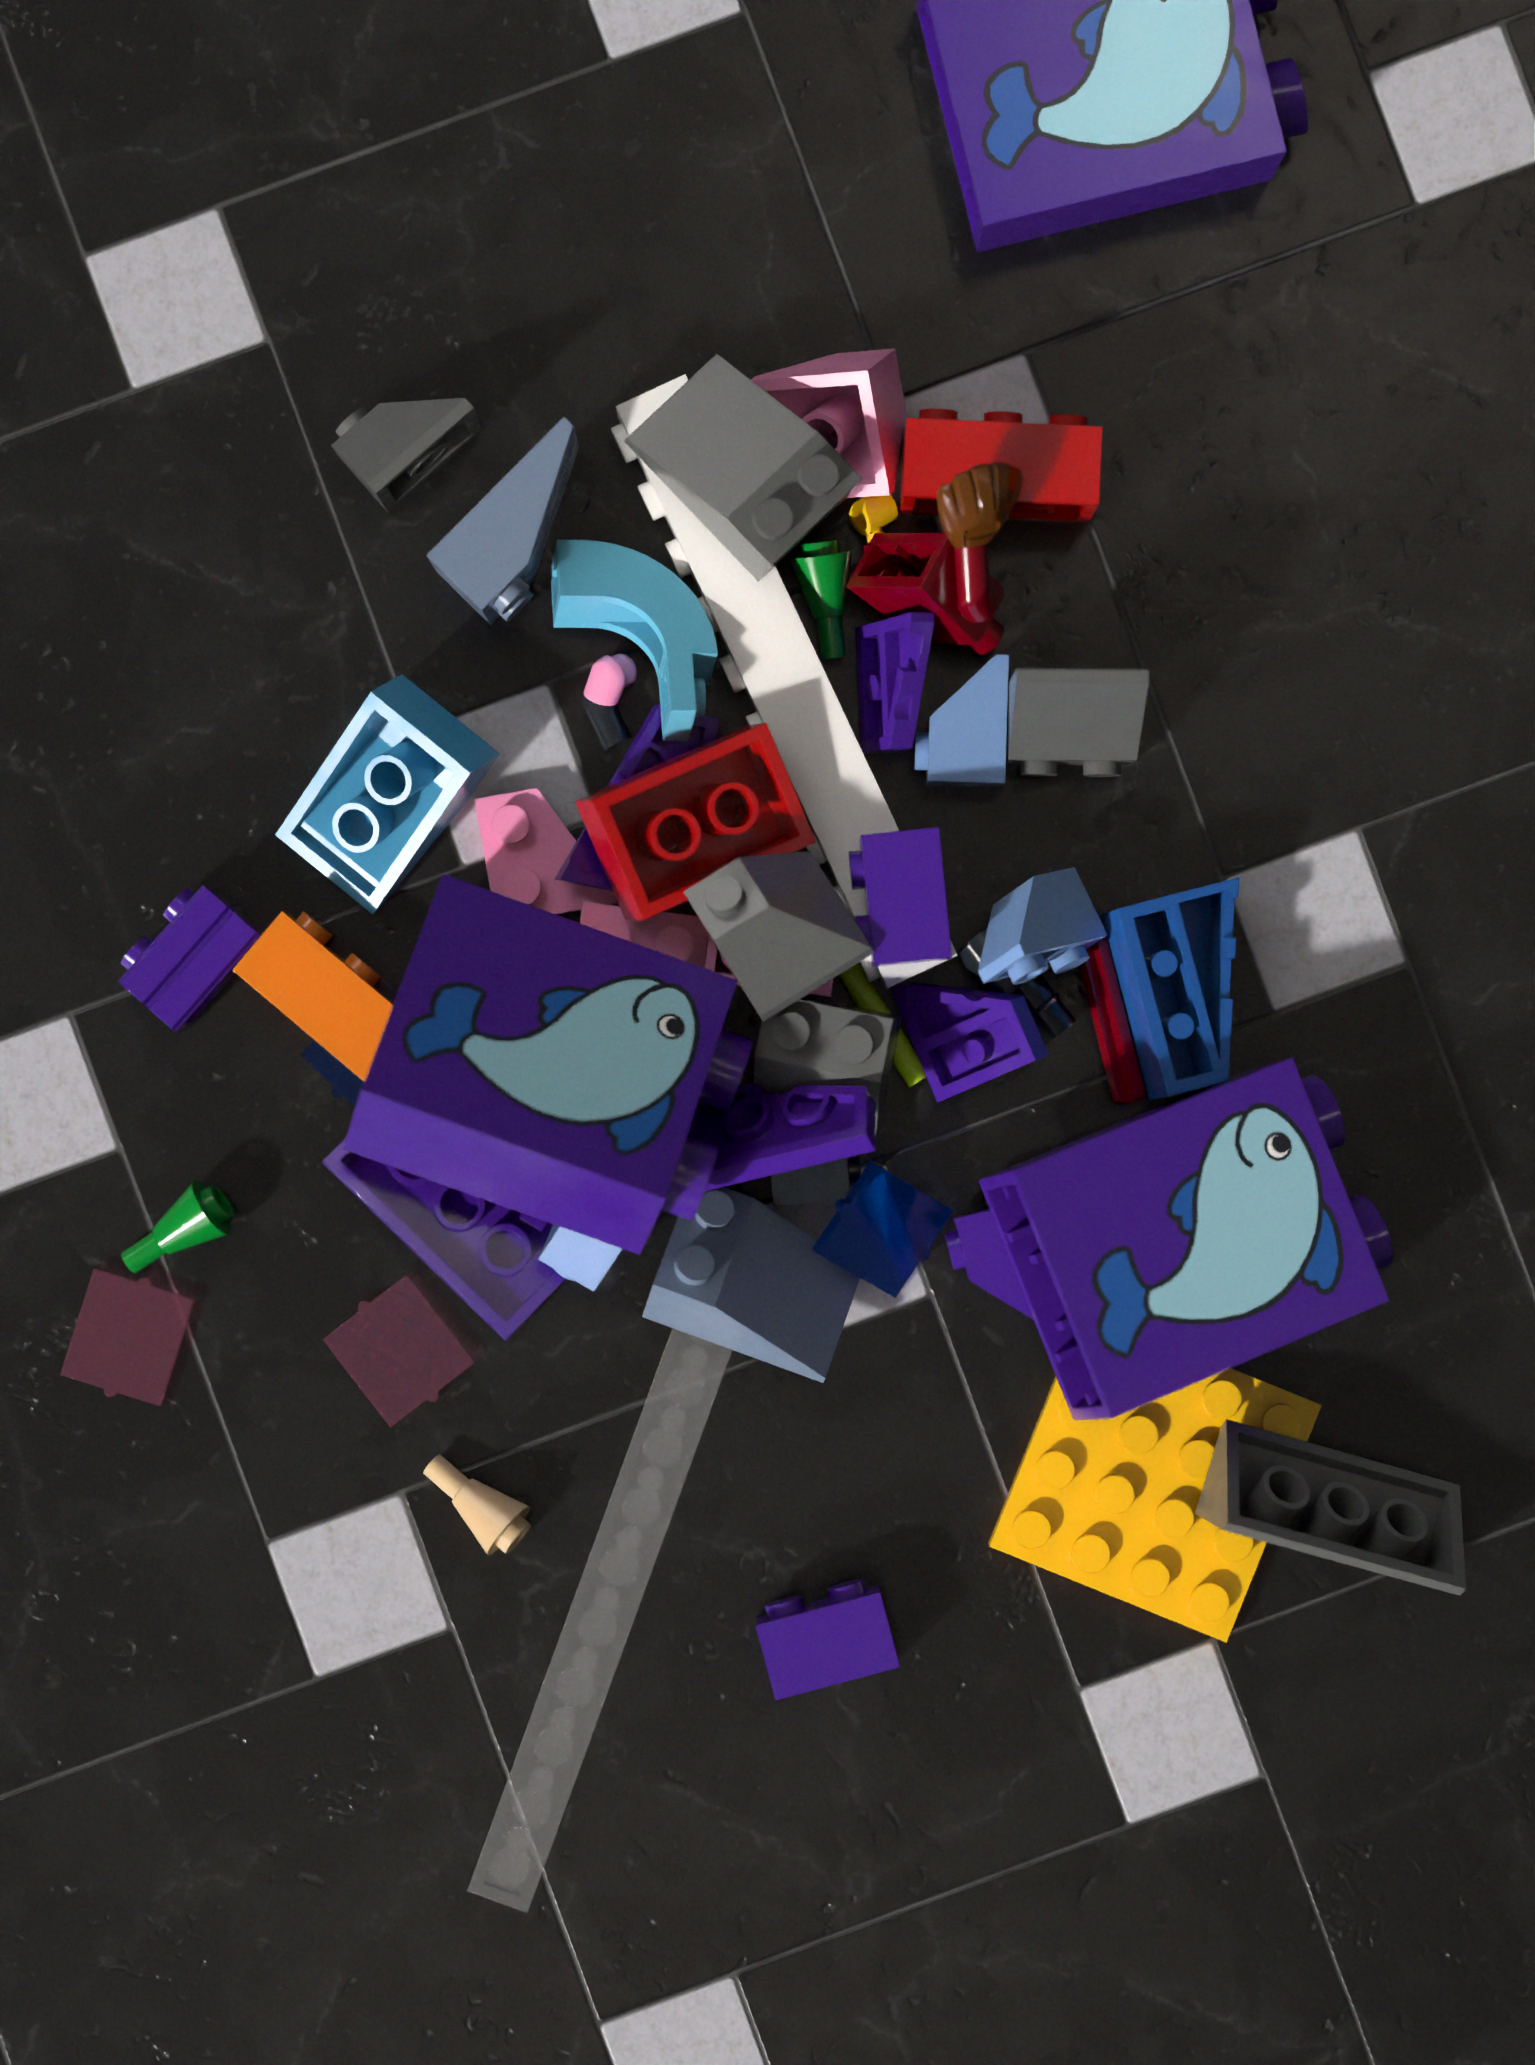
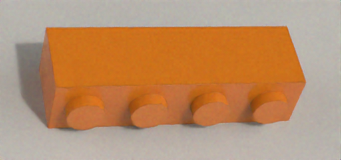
[232,911,395,1081]

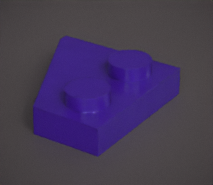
[855,612,934,754]
[890,982,1049,1103]

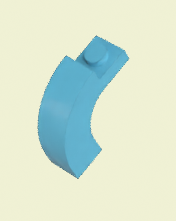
[550,540,718,741]

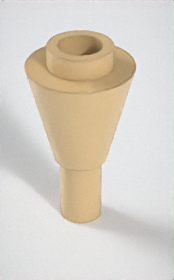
[423,1454,531,1556]

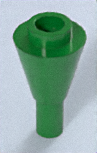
[789,539,853,659]
[121,1180,234,1274]

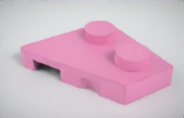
[474,788,618,915]

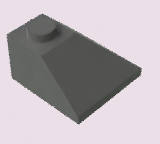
[331,398,483,512]
[683,851,874,1021]

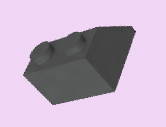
[753,996,902,1142]

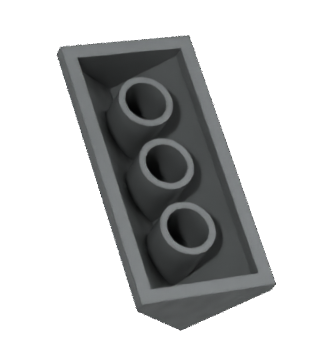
[1195,1419,1466,1596]

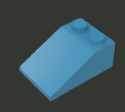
[275,674,500,914]

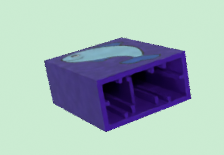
[916,0,1308,252]
[343,874,753,1255]
[978,1057,1393,1420]

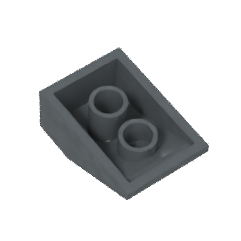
[624,354,862,582]
[1006,669,1149,777]

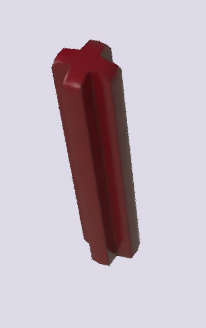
[1079,919,1147,1105]

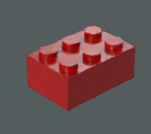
[899,408,1102,523]
[575,723,816,920]

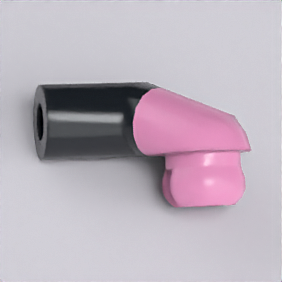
[581,653,637,751]

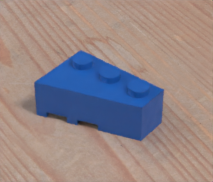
[1100,877,1239,1100]

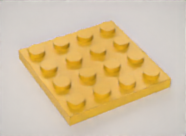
[988,1368,1322,1643]

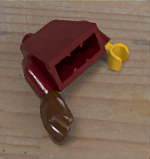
[846,462,1023,655]

